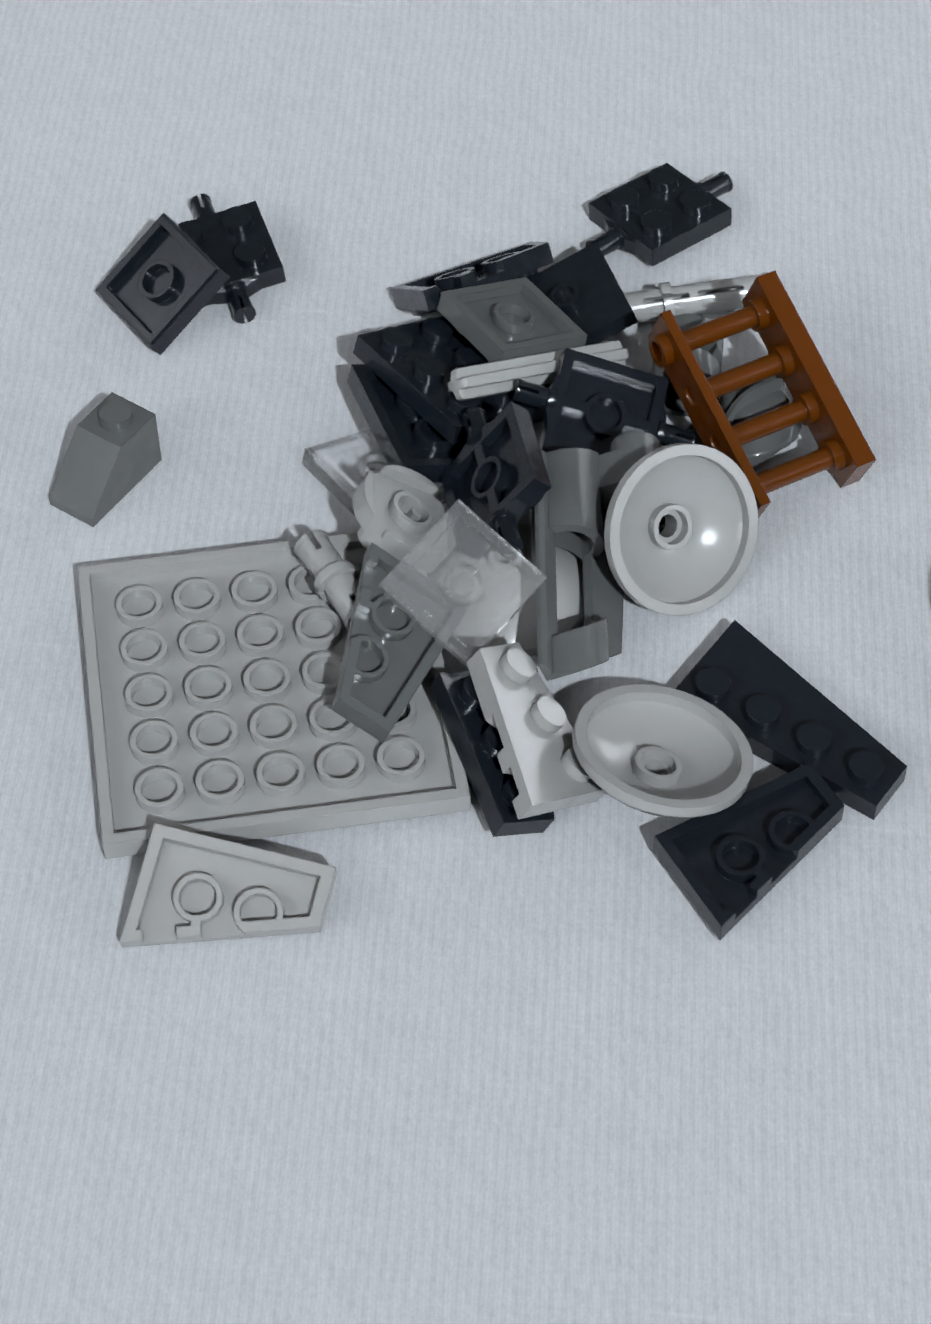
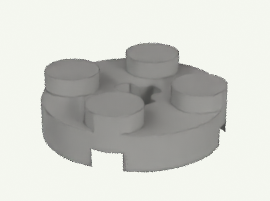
[353,465,458,574]

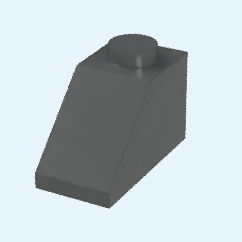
[49,392,162,527]

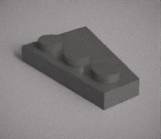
[332,542,470,743]

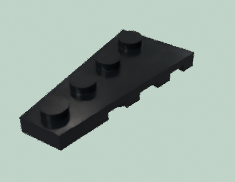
[676,620,907,820]

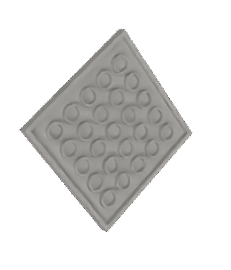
[77,533,471,859]

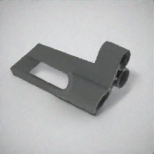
[529,431,666,681]

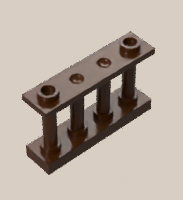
[648,271,876,519]

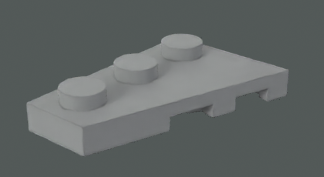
[466,642,606,820]
[120,823,337,948]

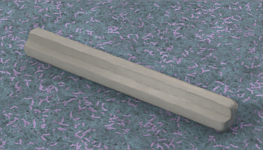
[447,340,630,401]

